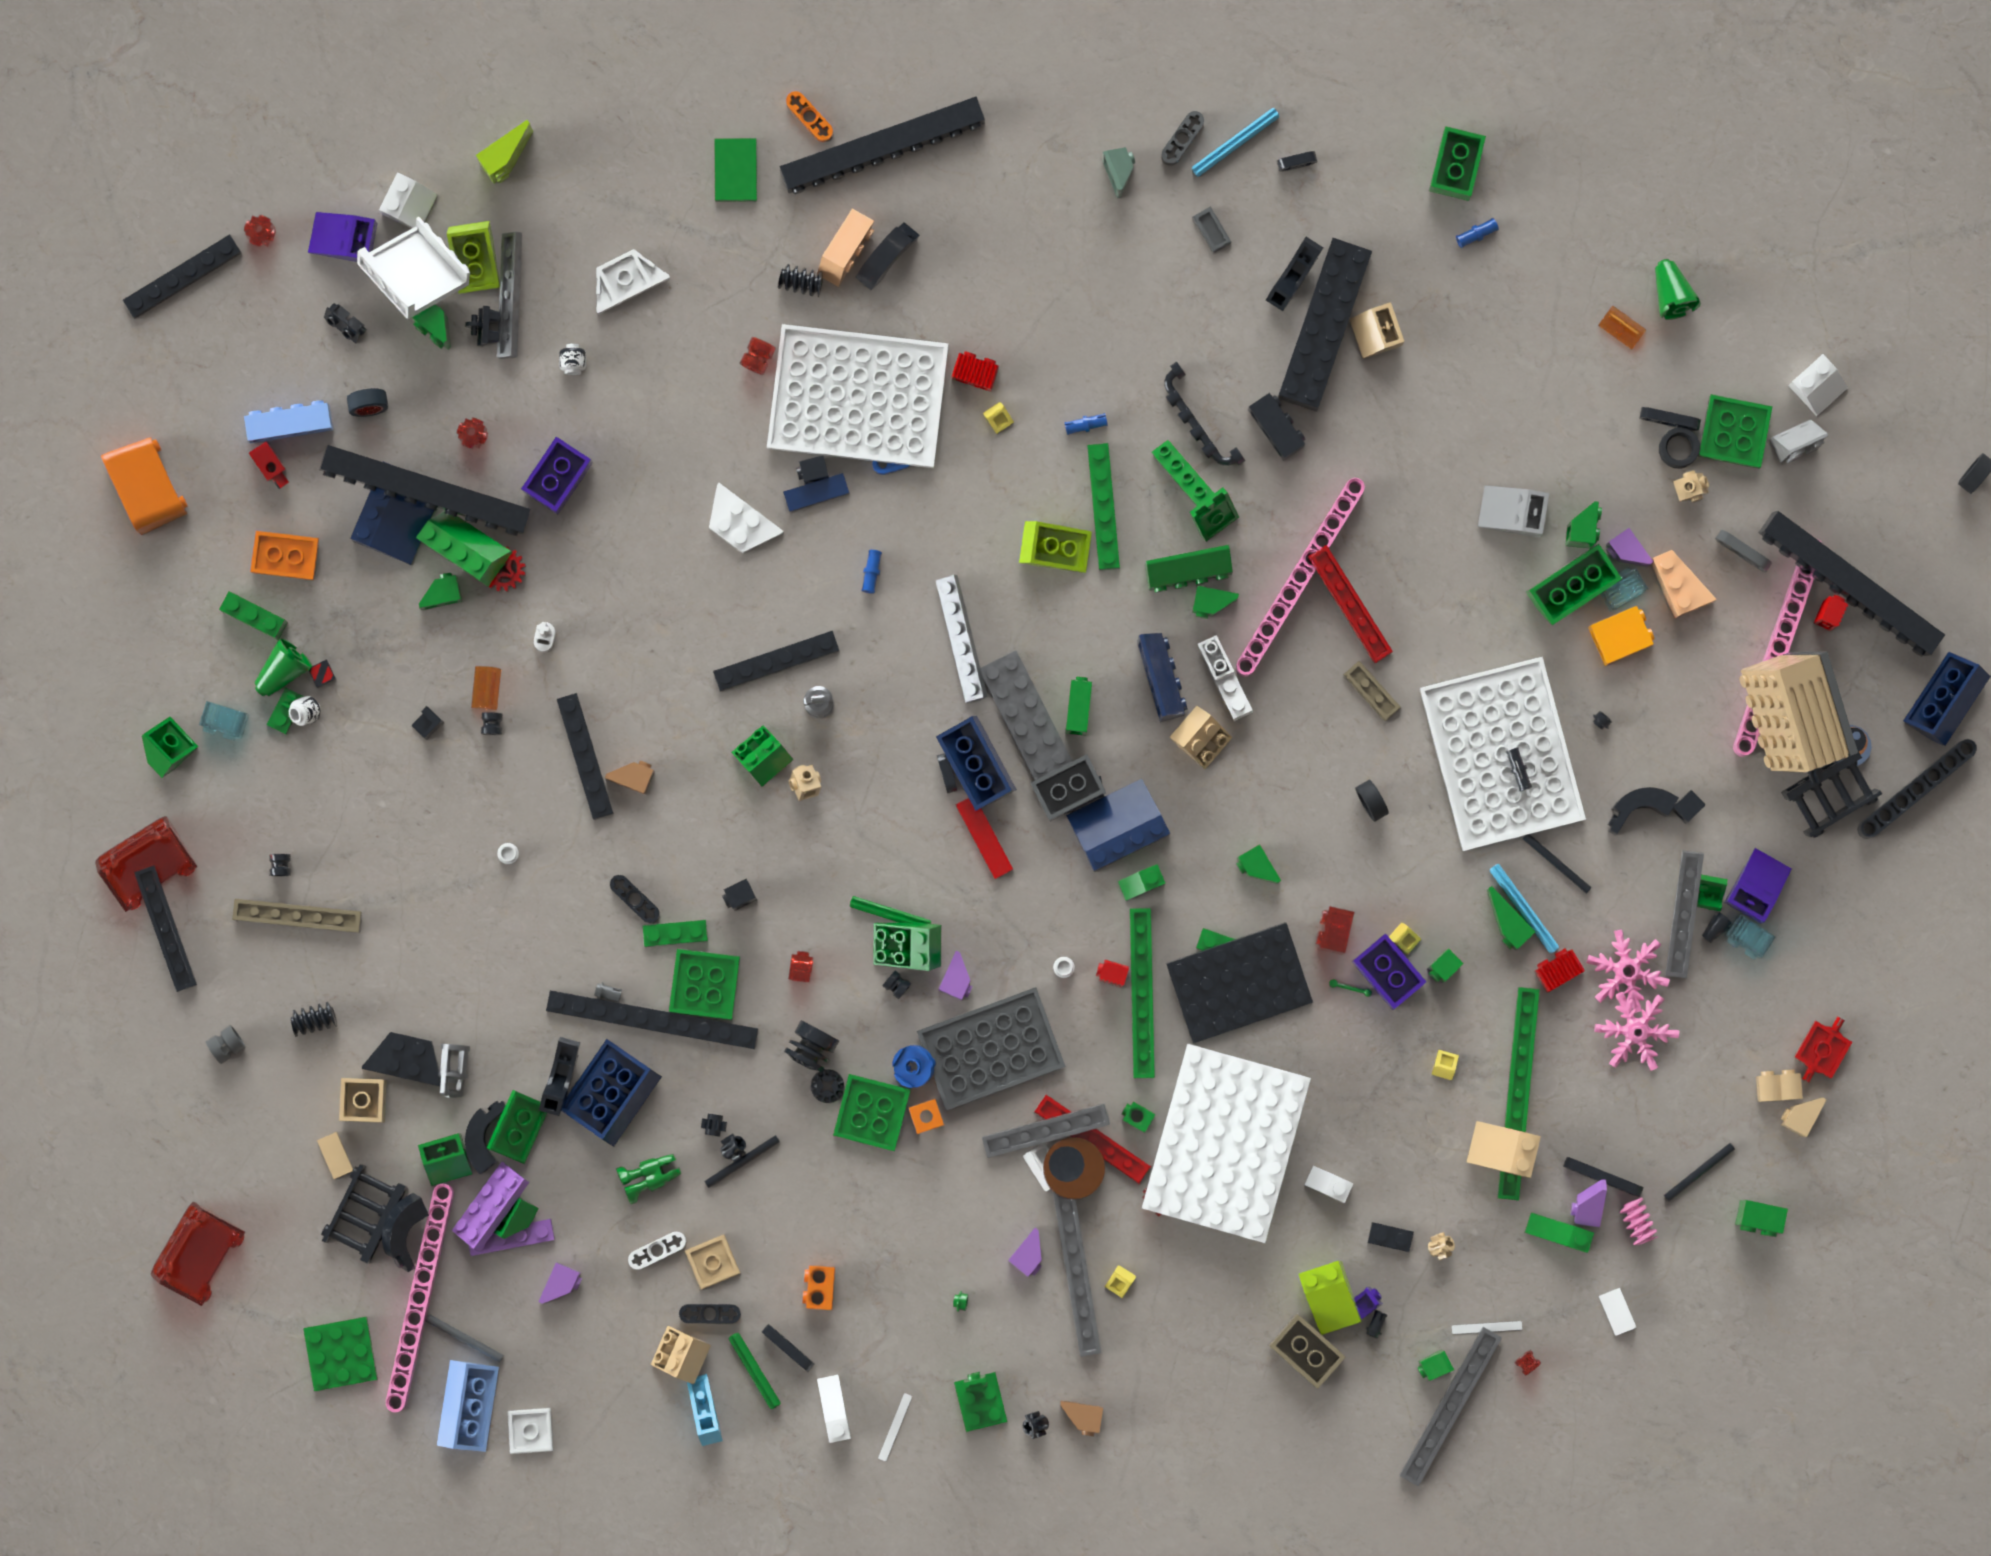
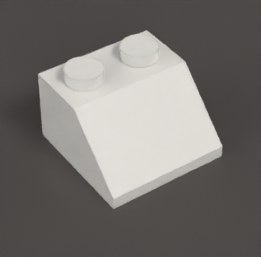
[379,172,438,229]
[1788,354,1848,416]

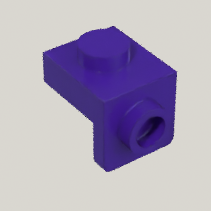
[1354,1287,1383,1319]

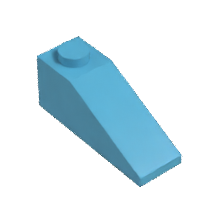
[687,1374,723,1446]

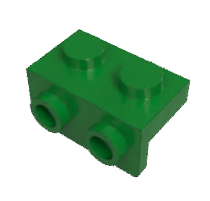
[1697,874,1728,911]

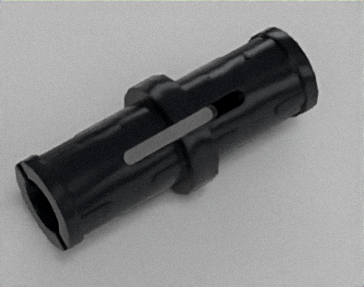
[1506,747,1532,792]

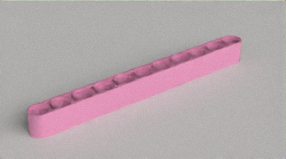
[1236,478,1365,677]
[1733,539,1822,757]
[386,1184,454,1412]

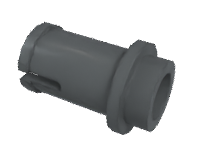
[594,982,622,1003]

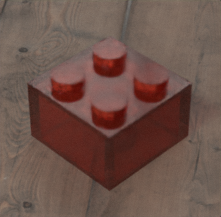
[1315,906,1354,955]

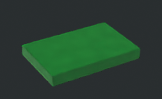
[714,138,757,202]
[487,1090,547,1164]

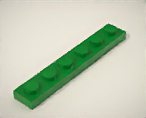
[1087,443,1120,570]

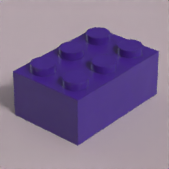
[521,437,593,515]
[1352,933,1426,1010]

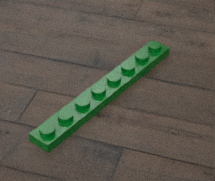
[1130,908,1155,1078]

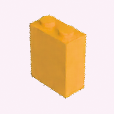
[1588,606,1655,666]

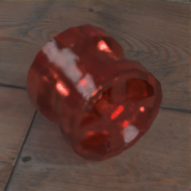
[1514,1349,1541,1376]

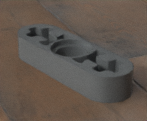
[1161,111,1204,165]
[1715,530,1772,572]

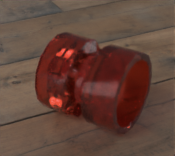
[739,337,776,375]

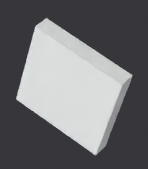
[508,1408,553,1454]

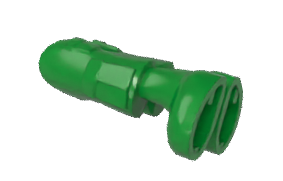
[616,1154,682,1205]

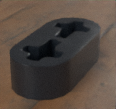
[1277,151,1318,172]
[937,753,957,794]

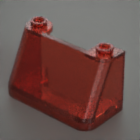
[95,816,198,912]
[151,1202,245,1306]

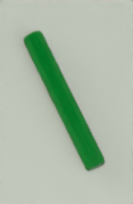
[850,896,931,924]
[728,1332,781,1409]

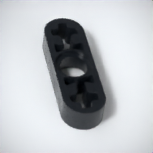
[1639,407,1701,431]
[610,875,660,923]
[679,1304,741,1324]
[762,1324,815,1372]

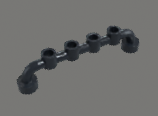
[1164,361,1246,466]

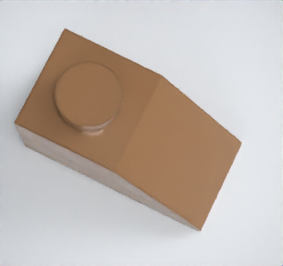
[605,761,655,795]
[1060,1400,1103,1437]

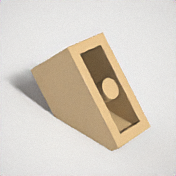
[1781,1098,1827,1137]

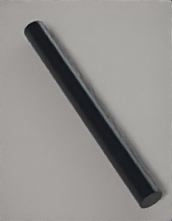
[1522,834,1592,894]
[704,1135,780,1188]
[1664,1143,1735,1201]

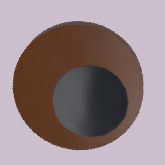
[1043,1137,1105,1200]

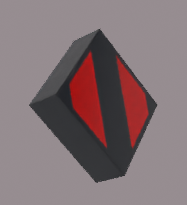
[308,659,336,688]

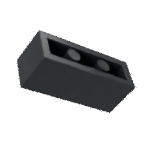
[1248,392,1306,461]

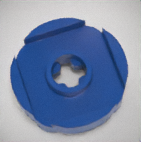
[892,1045,936,1088]

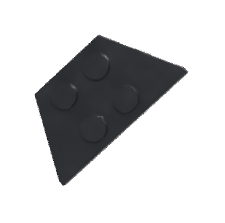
[362,1032,441,1086]

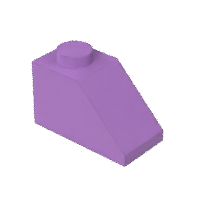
[1606,528,1653,567]
[939,951,973,1000]
[1571,1180,1607,1227]
[1008,1228,1042,1276]
[538,1262,582,1304]

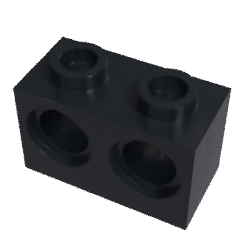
[722,878,757,911]

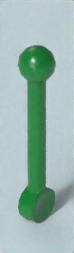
[1329,979,1372,997]

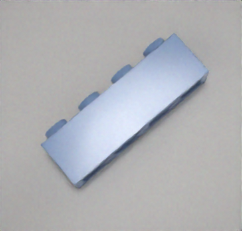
[244,400,333,444]

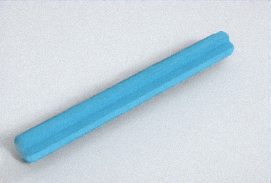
[1192,108,1279,177]
[1490,864,1559,954]

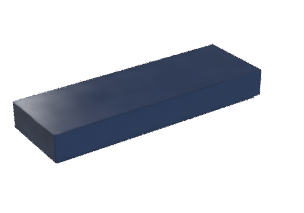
[783,473,850,512]

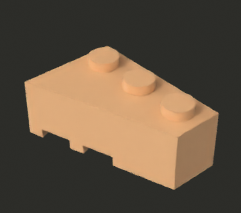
[817,209,874,287]
[1651,550,1717,618]

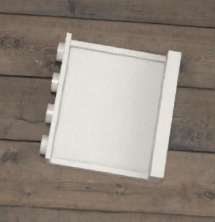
[357,217,470,320]

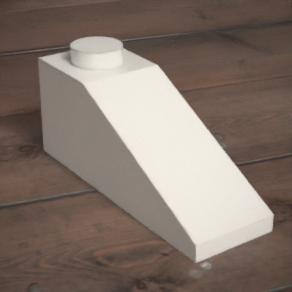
[817,1375,851,1443]

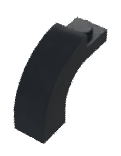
[856,222,920,290]
[1266,236,1324,311]
[1607,787,1679,835]
[539,1037,581,1116]
[465,1101,506,1175]
[382,1193,429,1272]

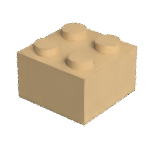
[339,1078,387,1123]

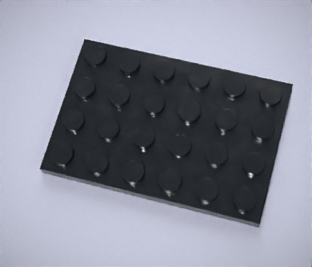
[1166,922,1313,1044]

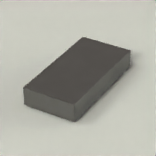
[1192,206,1232,254]

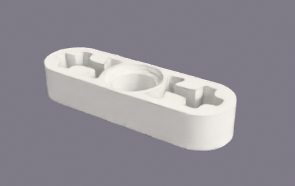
[628,1232,686,1269]

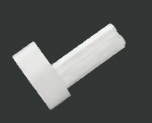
[534,622,556,652]

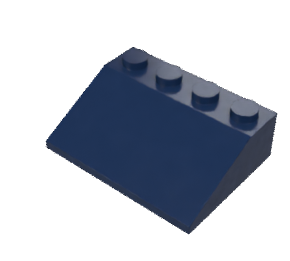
[350,461,434,565]
[1137,633,1188,723]
[1066,779,1171,872]
[562,1039,662,1147]

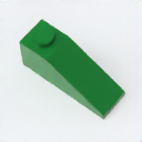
[1487,886,1535,950]
[1524,1213,1594,1253]

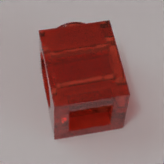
[788,951,814,983]

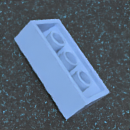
[437,1360,499,1452]

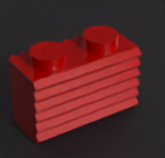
[951,351,999,392]
[1813,595,1848,631]
[1534,948,1585,993]
[1096,960,1129,988]

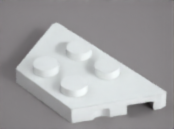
[596,249,670,315]
[709,483,784,553]

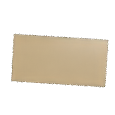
[317,1132,353,1179]

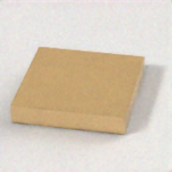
[685,1234,741,1290]

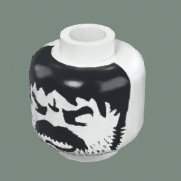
[559,344,586,375]
[289,696,321,726]

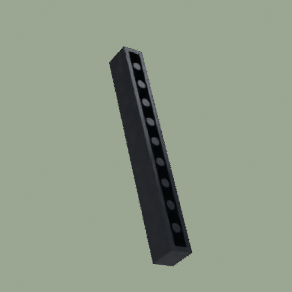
[780,96,985,194]
[319,445,531,536]
[1758,511,1945,657]

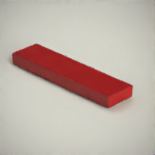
[955,798,1013,879]

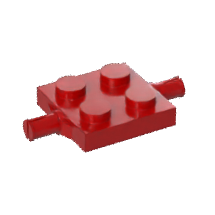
[1794,1016,1852,1083]

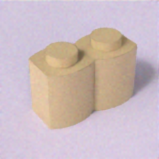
[1756,1069,1803,1102]

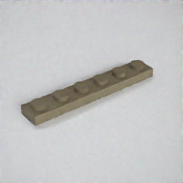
[232,899,362,933]

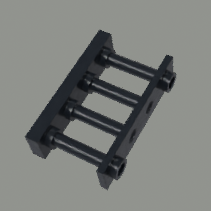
[1781,750,1882,838]
[321,1164,408,1264]

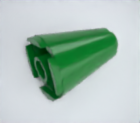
[1655,259,1701,320]
[254,638,312,696]

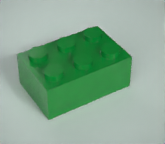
[1429,126,1486,201]

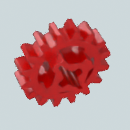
[489,546,526,592]

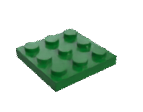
[1698,394,1773,469]
[669,949,740,1020]
[833,1074,911,1152]
[303,1317,378,1391]

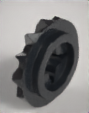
[811,1069,844,1103]

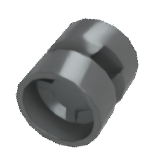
[206,1025,246,1064]

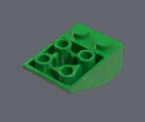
[873,923,942,971]

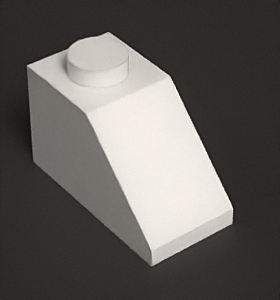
[1305,1166,1353,1203]

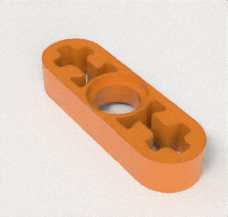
[786,91,833,142]

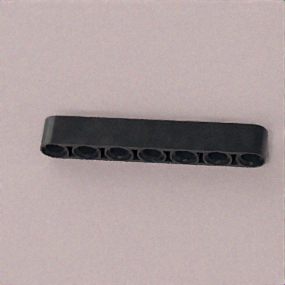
[1857,739,1977,839]

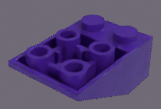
[308,212,378,262]
[1724,848,1792,924]

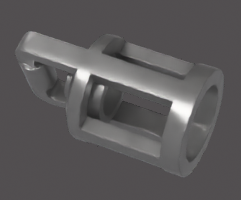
[803,686,834,718]
[438,1044,470,1098]

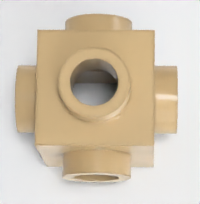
[1673,470,1709,502]
[789,765,821,801]

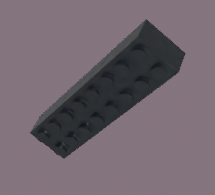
[1278,238,1372,412]

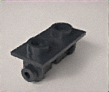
[324,303,367,344]

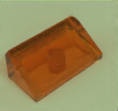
[1598,306,1646,350]
[471,666,501,710]

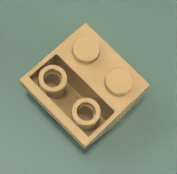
[1349,302,1404,359]
[1170,706,1232,769]
[651,1326,711,1384]

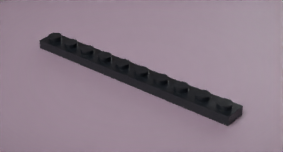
[546,990,758,1050]

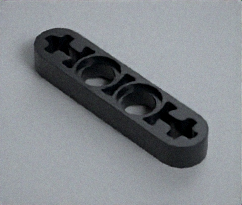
[1563,1157,1644,1197]

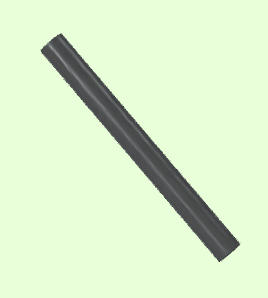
[426,1314,504,1363]

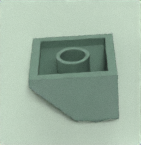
[1102,147,1136,199]

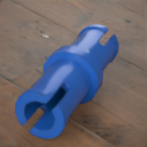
[1456,218,1499,248]
[1064,413,1108,435]
[861,550,882,594]

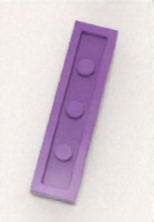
[469,1219,555,1256]

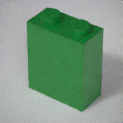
[1065,677,1092,736]

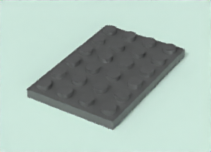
[917,987,1066,1111]

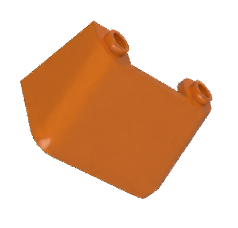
[101,437,188,535]

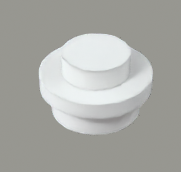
[497,843,519,864]
[1053,957,1075,978]

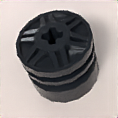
[784,1020,840,1073]

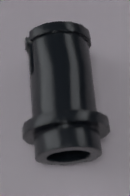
[1366,1310,1388,1339]

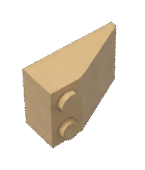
[1466,1121,1541,1178]

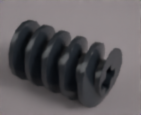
[778,264,823,298]
[291,1002,337,1037]

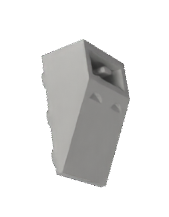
[1770,420,1828,463]
[1478,485,1549,538]

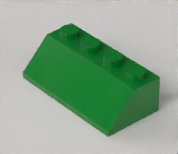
[416,511,512,587]
[1526,544,1622,625]
[1145,545,1233,593]

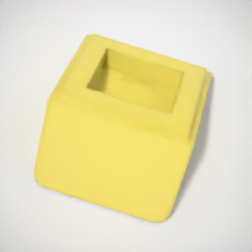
[983,402,1014,434]
[1389,923,1421,955]
[1432,1050,1459,1080]
[1105,1265,1136,1298]

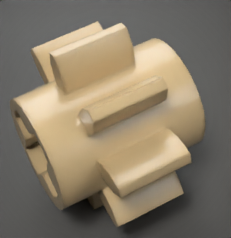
[1428,1232,1455,1260]

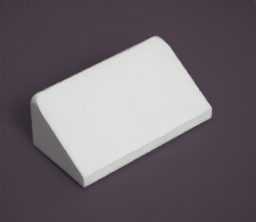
[1023,1143,1050,1191]
[1599,1288,1636,1336]

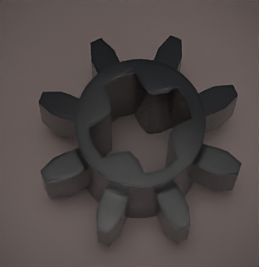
[701,1113,727,1137]
[721,1133,746,1162]
[1022,1411,1049,1439]

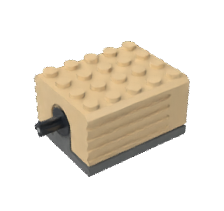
[1739,652,1858,785]

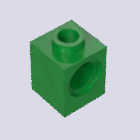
[1121,1101,1155,1133]

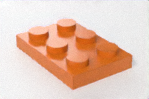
[250,531,319,581]

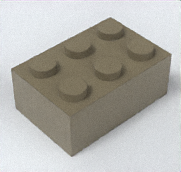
[1268,1313,1346,1389]

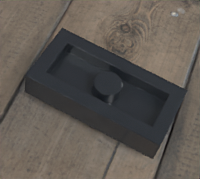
[1367,1222,1414,1252]

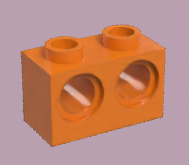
[802,1265,835,1310]

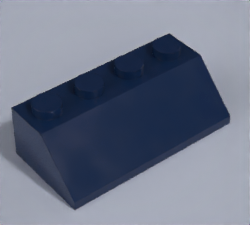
[1903,652,1991,746]
[936,716,1017,811]

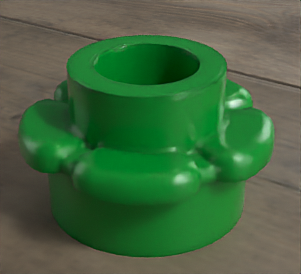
[953,1291,968,1312]

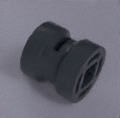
[481,712,503,735]
[269,854,291,876]
[882,970,912,1000]

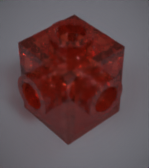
[244,215,276,247]
[456,417,489,449]

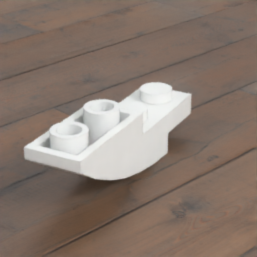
[1198,635,1253,721]

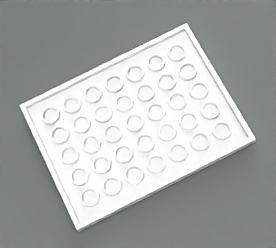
[767,324,949,468]
[1420,657,1586,851]
[1142,1044,1311,1243]

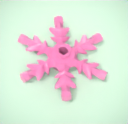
[1586,929,1670,1013]
[1594,992,1679,1071]

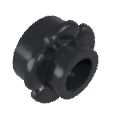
[1593,711,1612,730]

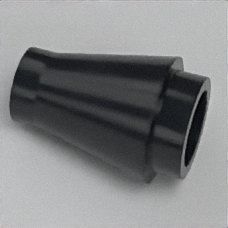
[1702,911,1732,943]

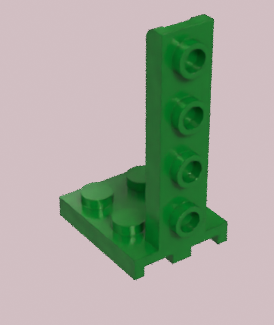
[1152,440,1239,542]
[954,1372,1008,1432]

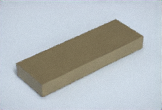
[1343,661,1401,722]

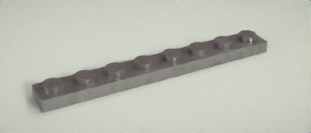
[1053,1192,1101,1357]
[1399,1327,1502,1486]

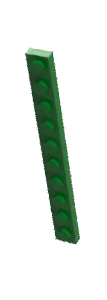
[1497,987,1540,1201]

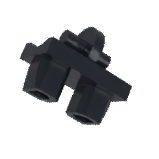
[465,306,500,347]

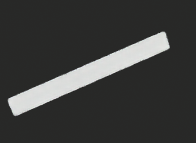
[1452,1321,1522,1334]
[878,1393,912,1461]

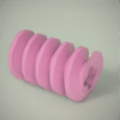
[1619,1197,1659,1245]

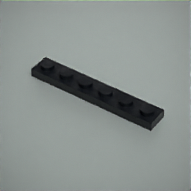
[123,234,241,319]
[713,630,840,692]
[557,693,614,820]
[134,865,197,992]

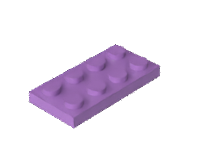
[452,1162,529,1252]

